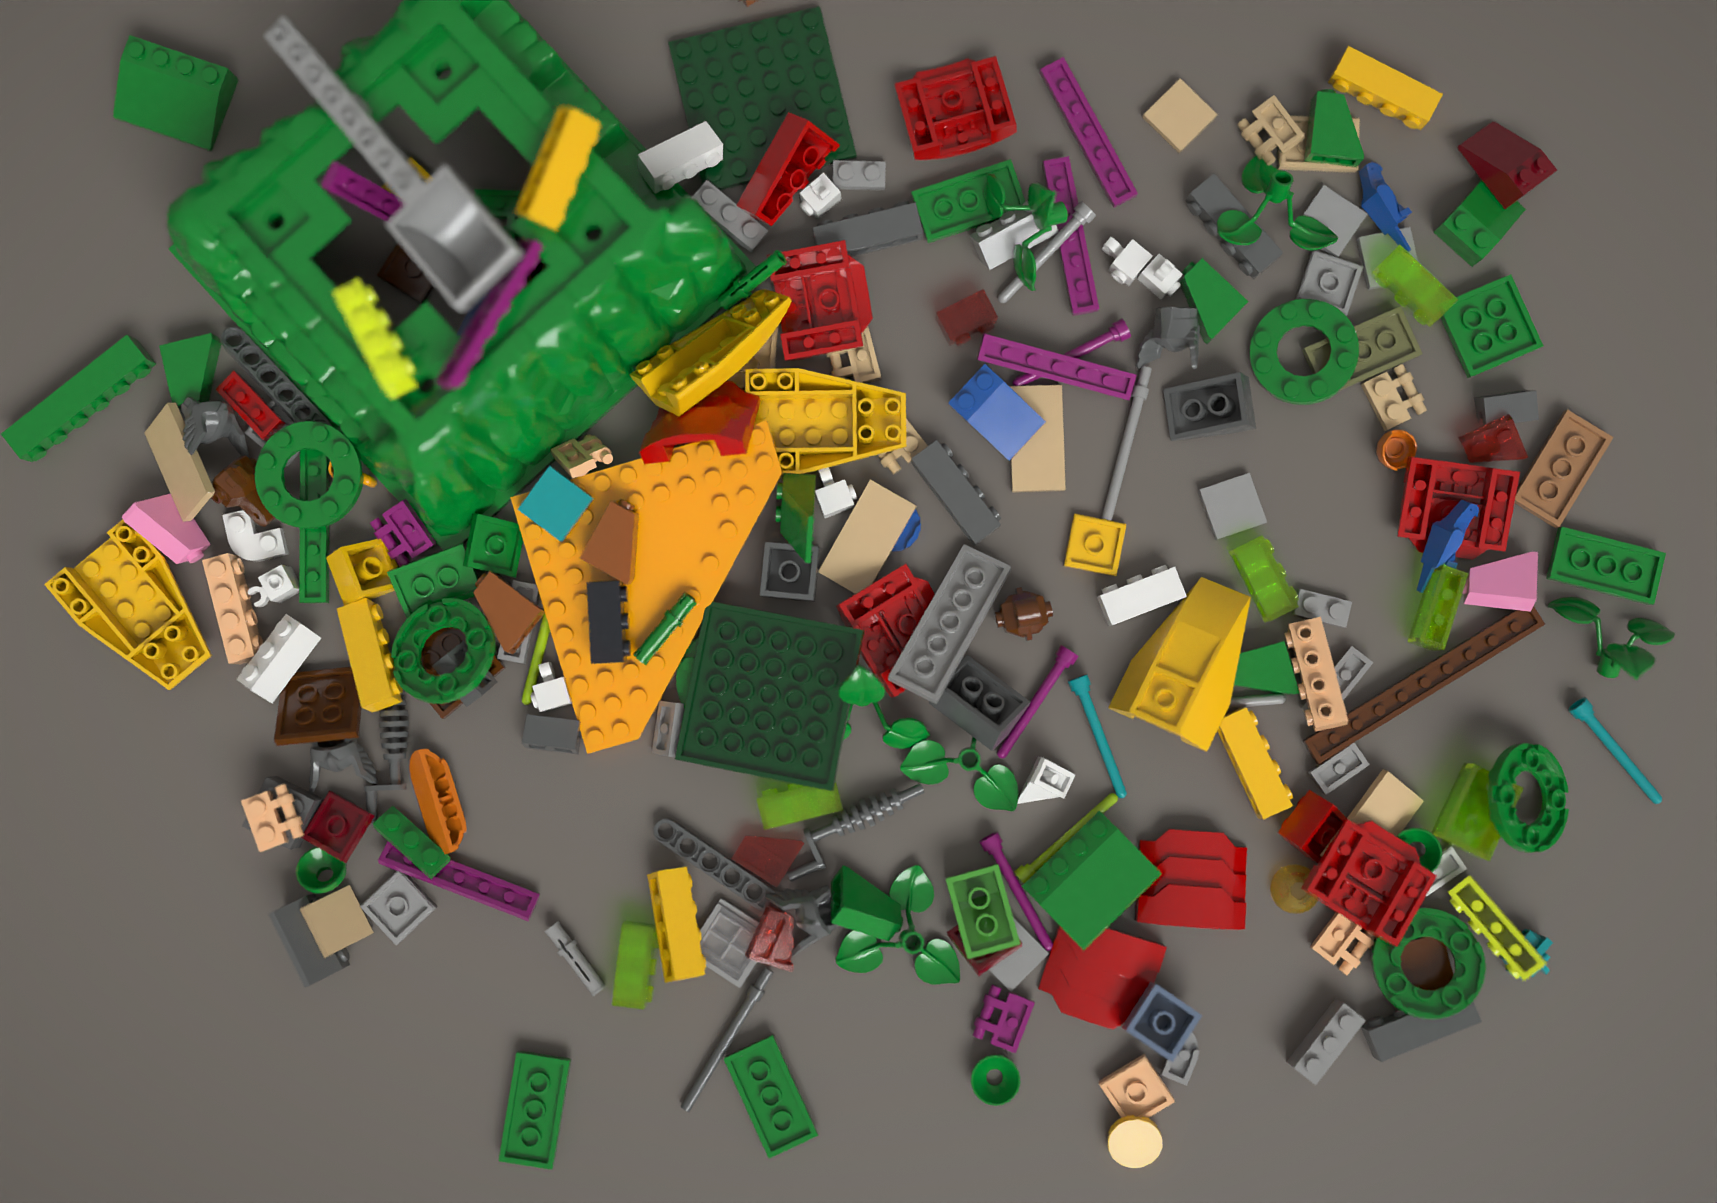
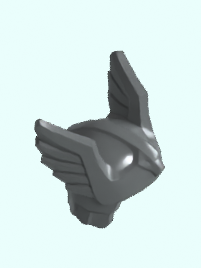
[1136,307,1200,369]
[181,397,250,458]
[309,738,378,794]
[765,885,839,956]

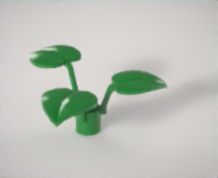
[1217,155,1338,250]
[985,173,1068,291]
[1547,597,1675,680]
[838,665,930,749]
[900,736,1019,811]
[835,865,960,985]

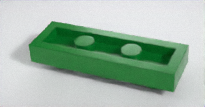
[373,806,451,879]

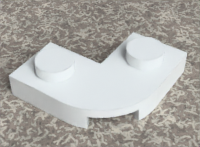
[222,510,289,561]

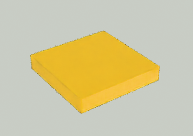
[1063,514,1127,576]

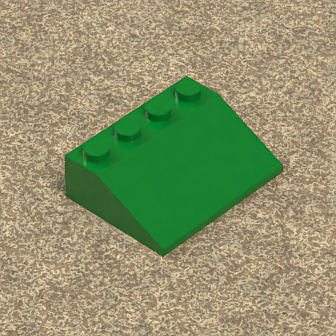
[113,35,239,152]
[1022,811,1162,950]

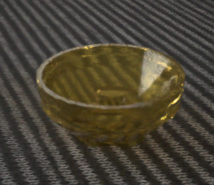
[1270,864,1318,914]

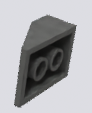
[1163,372,1256,441]

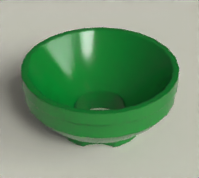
[1396,827,1442,872]
[296,847,347,893]
[971,1054,1020,1106]

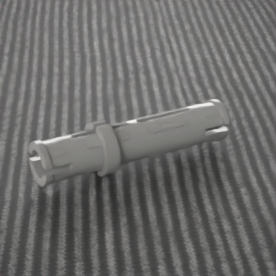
[544,921,607,997]

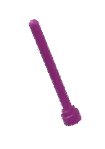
[1012,318,1131,386]
[997,645,1079,759]
[979,832,1053,951]

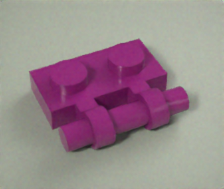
[370,499,436,566]
[972,984,1035,1054]

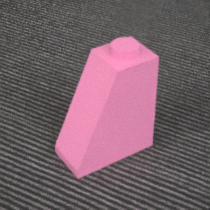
[122,494,211,564]
[1460,551,1538,612]

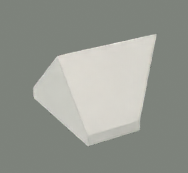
[1017,756,1075,804]

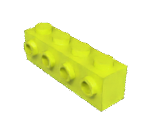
[332,279,417,399]
[1448,875,1547,981]

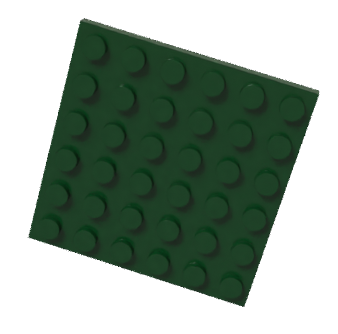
[668,6,857,190]
[675,602,864,791]

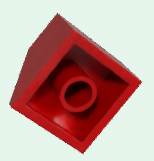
[1277,790,1347,865]

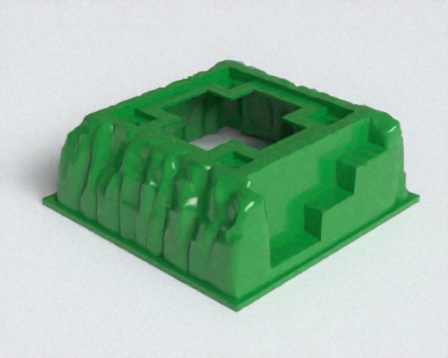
[166,0,756,550]

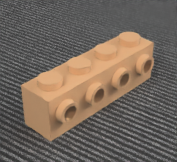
[202,553,264,664]
[1284,617,1348,732]

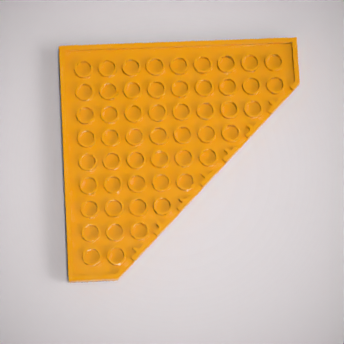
[510,421,783,754]

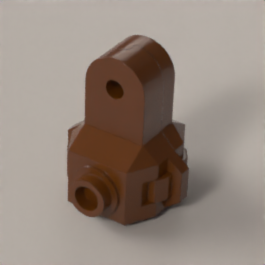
[211,456,275,527]
[995,587,1053,641]

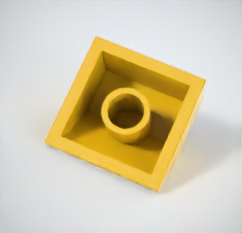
[326,539,397,606]

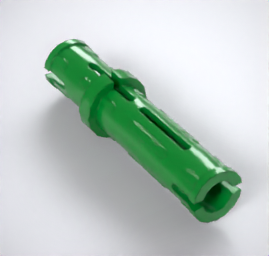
[718,250,787,310]
[633,592,698,665]

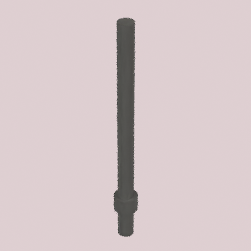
[680,967,774,1112]

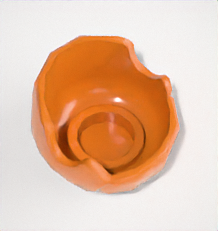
[1376,429,1417,471]

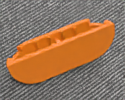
[409,749,466,854]

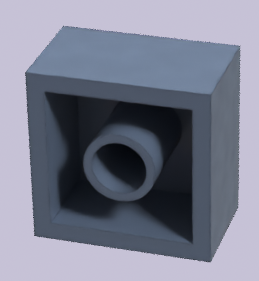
[1121,982,1202,1062]

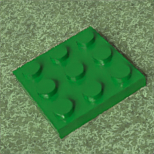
[1436,274,1543,379]

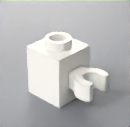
[800,173,841,220]
[1102,237,1153,286]
[1138,254,1183,299]
[815,468,857,518]
[247,565,299,607]
[531,662,572,712]

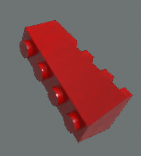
[736,112,840,226]

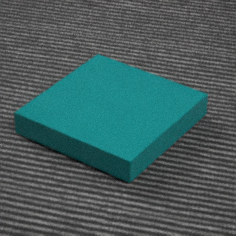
[518,466,594,542]

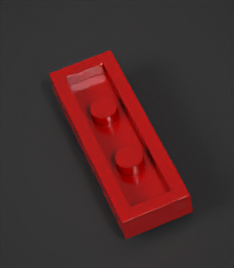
[215,371,286,442]

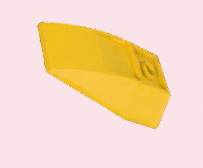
[630,289,792,416]
[745,368,906,475]
[44,519,212,690]
[1108,577,1251,752]

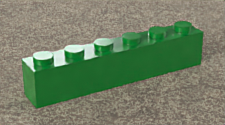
[1,335,156,462]

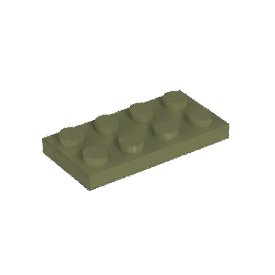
[1302,306,1423,391]

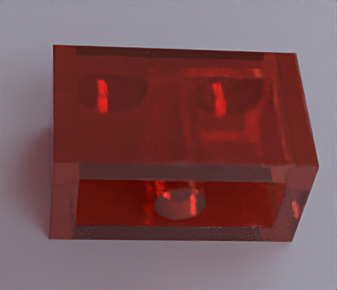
[935,289,998,346]

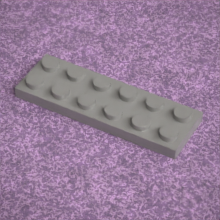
[888,544,1011,704]

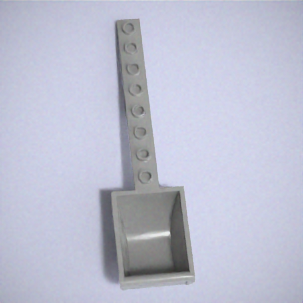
[264,16,524,312]

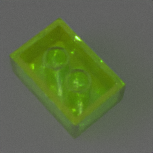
[1431,763,1524,862]

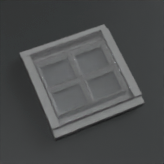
[700,898,775,988]

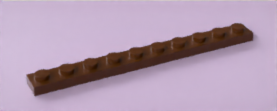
[1303,606,1545,764]

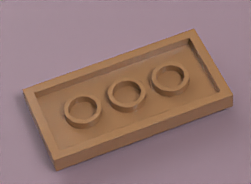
[1515,410,1614,528]

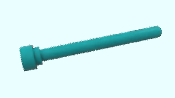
[1068,674,1127,798]
[1568,697,1662,804]

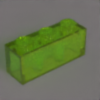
[1372,244,1458,327]
[1229,535,1299,623]
[1408,565,1469,651]
[757,780,843,830]
[612,921,659,1010]

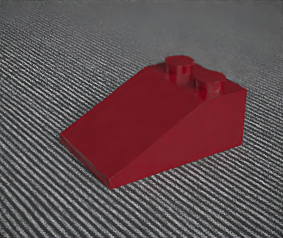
[1457,121,1557,209]

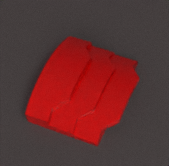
[894,56,1017,160]
[767,240,873,361]
[639,381,761,464]
[1397,456,1520,560]
[836,564,935,698]
[1301,819,1437,946]
[1135,829,1247,930]
[1038,924,1167,1030]

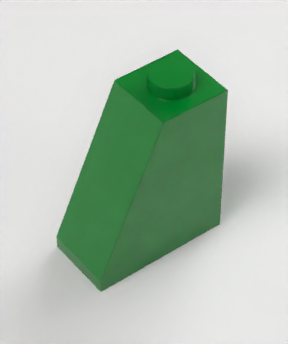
[1304,89,1364,167]
[1180,258,1249,344]
[159,333,221,410]
[1234,641,1299,695]
[831,865,903,941]

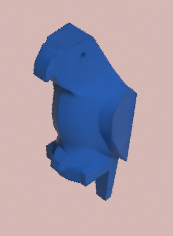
[1359,162,1412,254]
[1417,500,1479,593]

